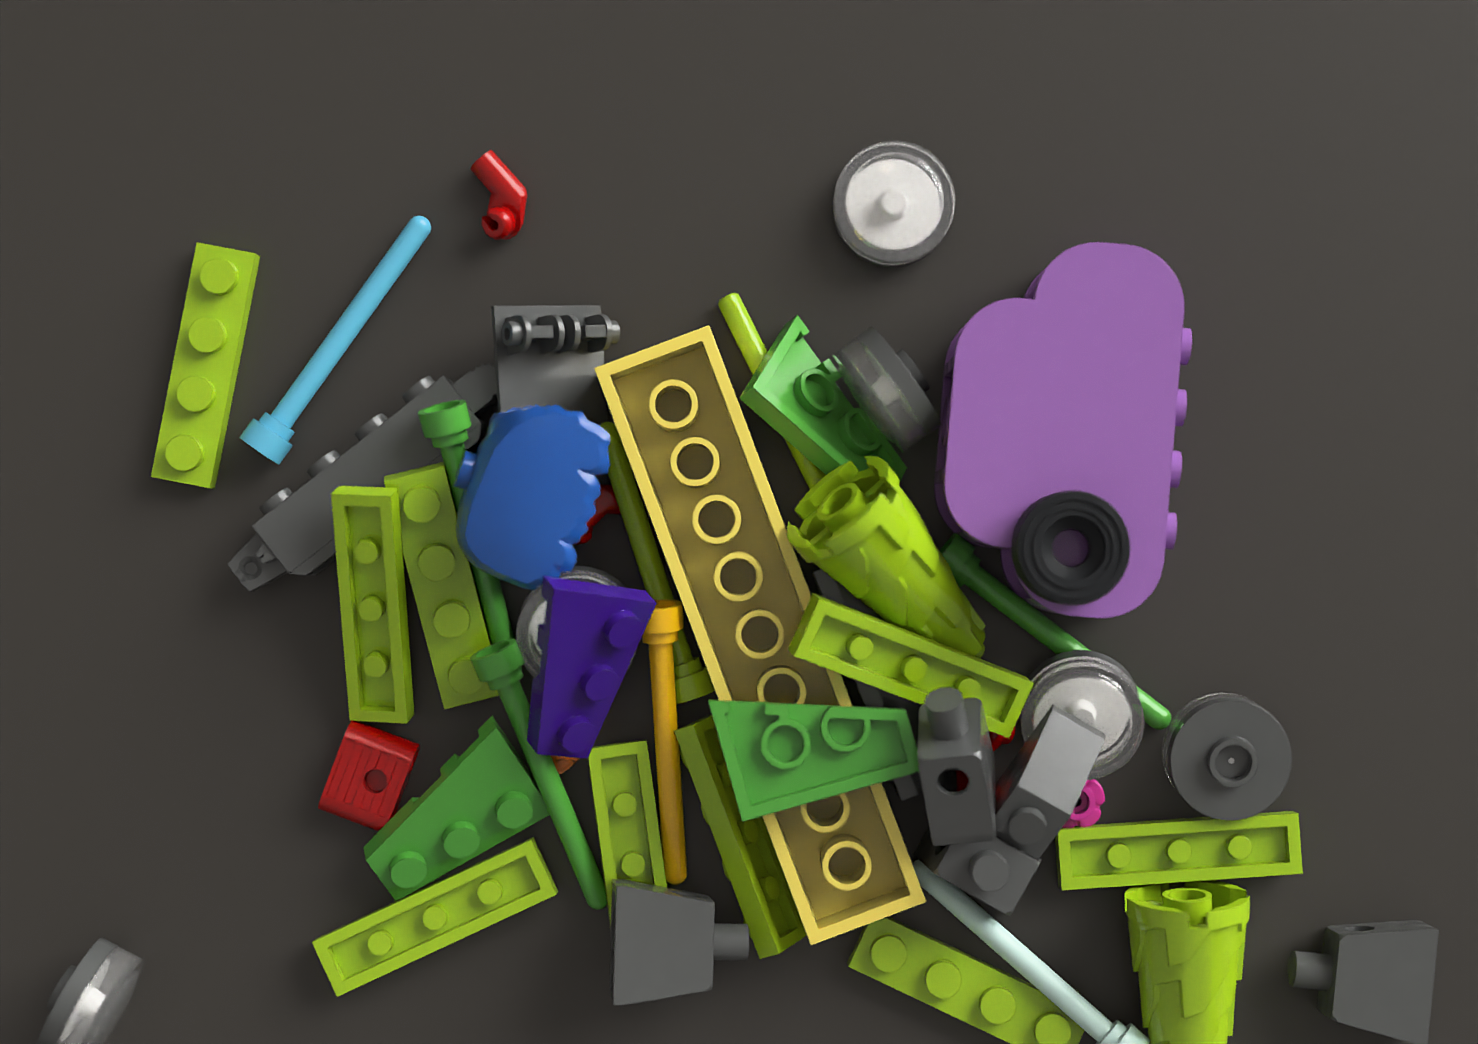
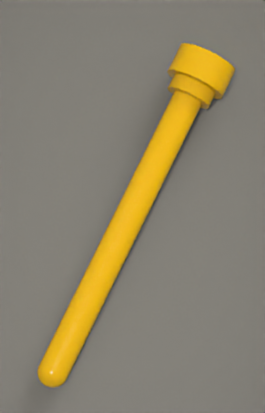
[642,599,687,885]

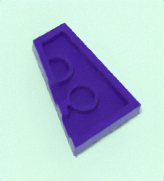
[527,576,657,759]

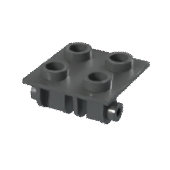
[491,305,620,425]

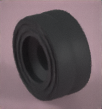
[1011,490,1130,605]

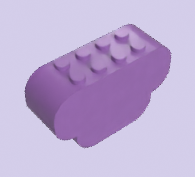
[934,242,1192,618]

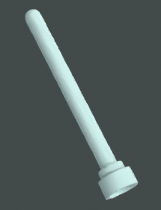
[912,859,1150,1044]

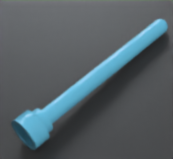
[239,216,431,465]

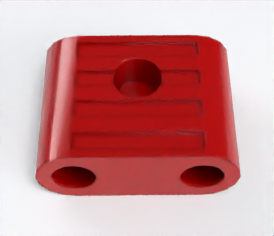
[318,721,420,831]

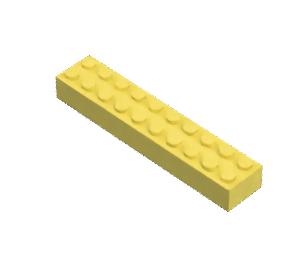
[594,325,926,945]

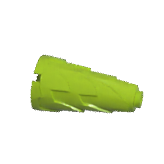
[787,456,986,658]
[1124,880,1250,1044]

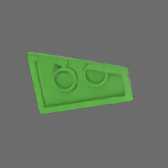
[739,314,907,483]
[708,699,919,822]
[363,715,550,901]

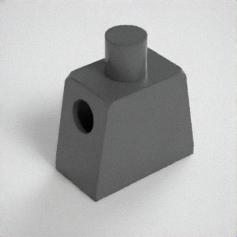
[917,687,996,846]
[913,827,1042,916]
[609,879,749,1005]
[1287,920,1439,1044]

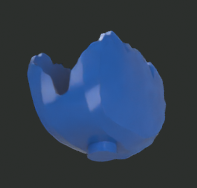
[453,404,611,590]

